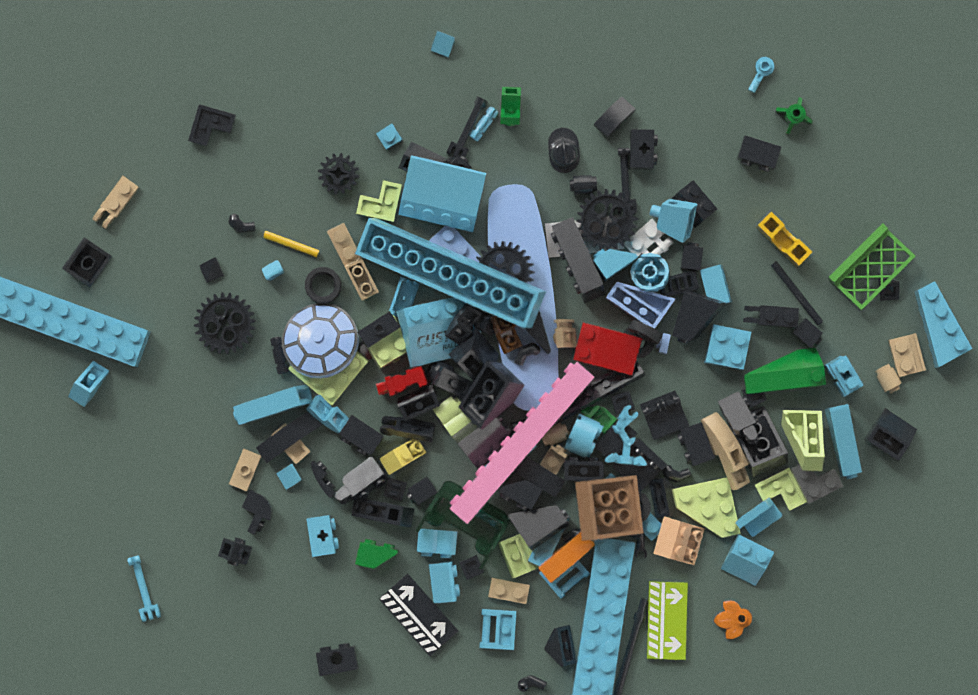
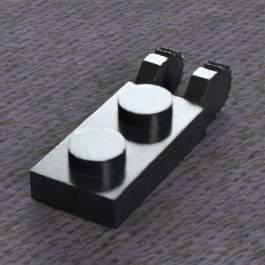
[432,366,473,398]
[379,416,435,442]

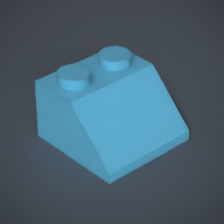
[593,249,638,281]
[721,534,774,586]

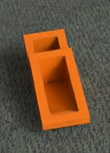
[538,532,595,583]

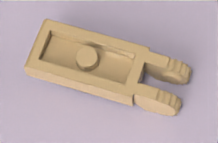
[93,176,139,229]

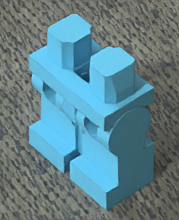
[824,355,864,397]

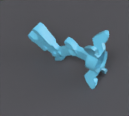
[604,405,647,466]

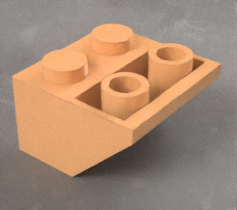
[653,517,705,565]

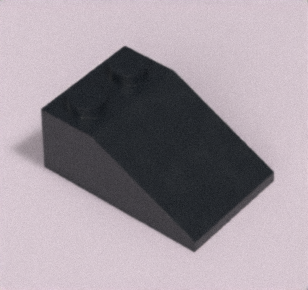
[458,360,525,430]
[736,406,788,477]

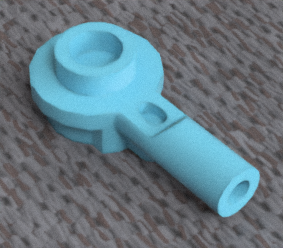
[748,57,774,93]

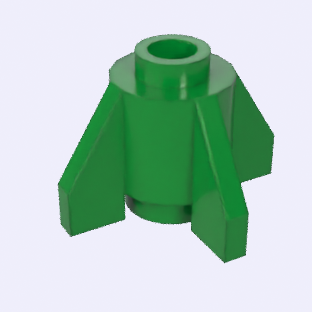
[775,97,813,135]

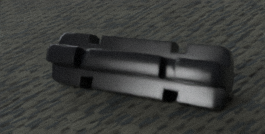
[270,337,288,374]

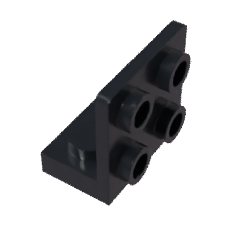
[612,438,667,492]

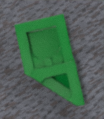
[580,405,618,434]

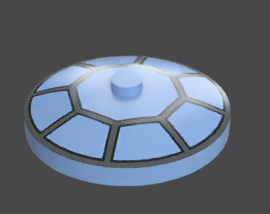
[282,303,359,378]

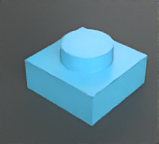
[376,124,402,150]

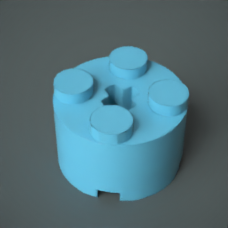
[564,414,603,458]

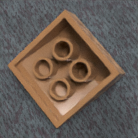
[575,475,643,541]

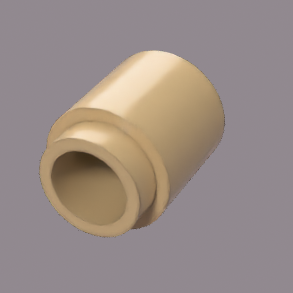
[876,364,902,394]
[542,423,569,446]

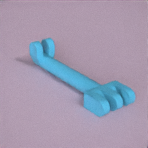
[127,555,161,622]

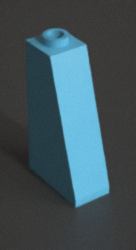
[233,385,313,425]
[825,404,862,479]

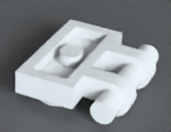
[625,219,674,256]

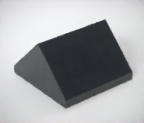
[62,237,112,287]

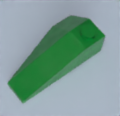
[744,348,826,394]

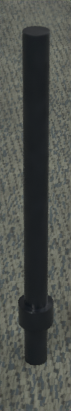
[613,598,648,695]

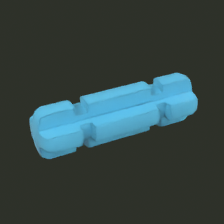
[469,106,499,141]

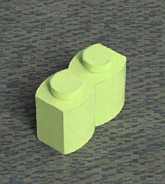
[432,396,471,441]

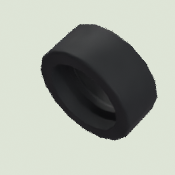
[305,267,341,303]

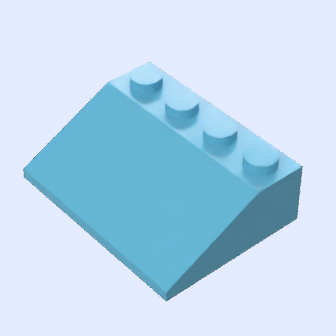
[398,155,486,232]

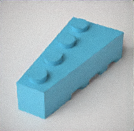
[914,281,972,368]

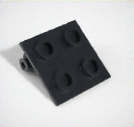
[640,390,689,440]

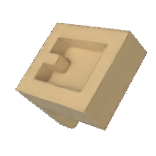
[540,444,568,475]

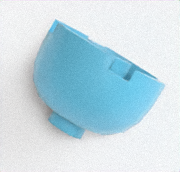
[631,253,670,292]

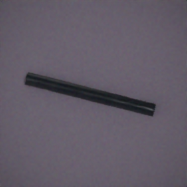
[771,261,823,326]

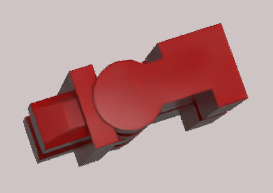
[376,366,429,396]

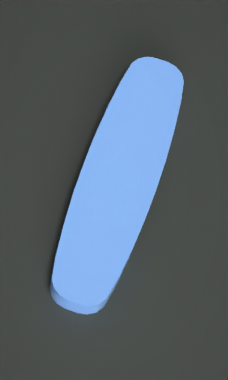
[488,184,558,411]

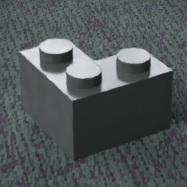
[790,464,843,504]

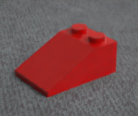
[573,323,642,376]

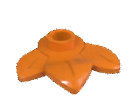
[714,600,752,639]

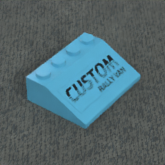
[397,297,481,368]

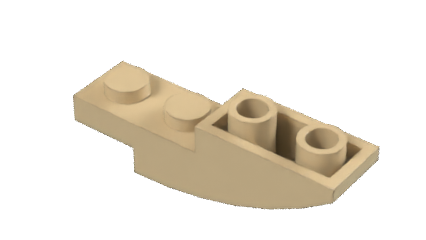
[327,223,379,301]
[701,412,750,490]

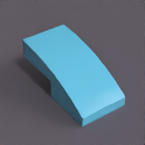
[306,395,349,433]

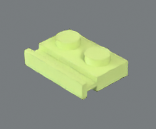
[498,534,538,579]

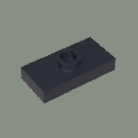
[357,311,400,348]

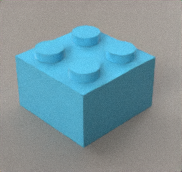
[704,324,751,371]

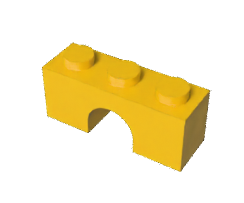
[756,212,812,267]

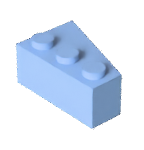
[605,282,675,329]

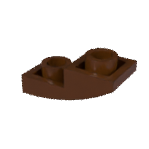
[491,315,523,355]

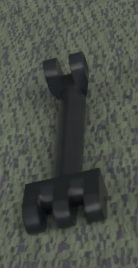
[446,96,488,157]
[617,147,637,214]

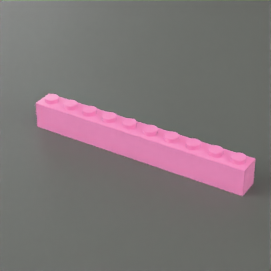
[450,362,594,524]

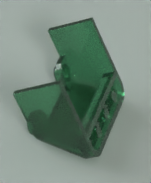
[415,481,510,570]

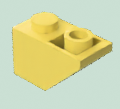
[379,439,427,475]

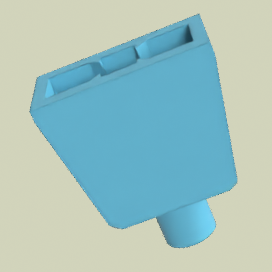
[650,199,698,243]

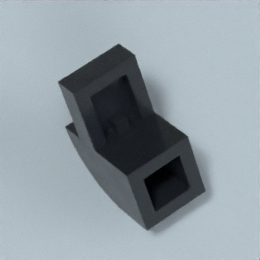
[242,490,273,535]

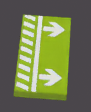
[647,581,688,660]

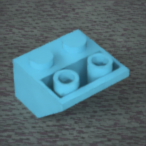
[429,561,460,603]

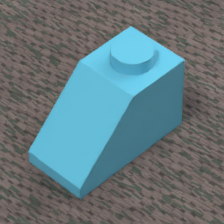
[68,361,109,407]

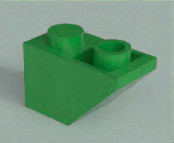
[355,539,398,569]

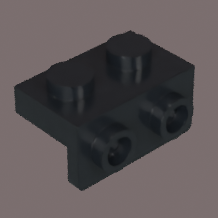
[671,180,717,228]

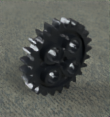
[576,189,639,250]
[476,241,535,284]
[194,292,256,354]

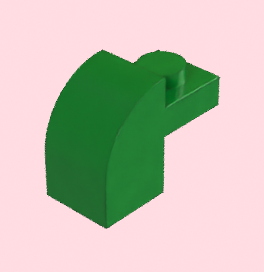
[500,87,521,126]

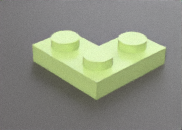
[356,180,402,222]
[755,468,807,511]

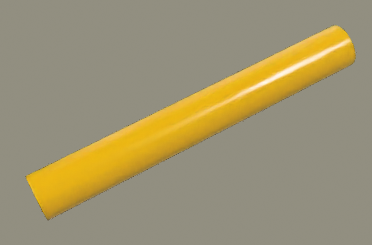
[263,231,319,257]

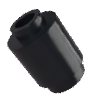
[569,175,597,195]

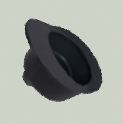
[548,127,580,173]

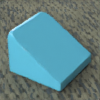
[431,31,455,57]
[262,260,284,281]
[276,464,303,490]

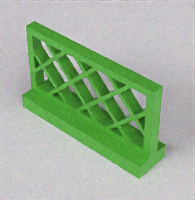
[828,223,916,311]

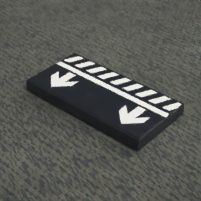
[379,573,459,656]

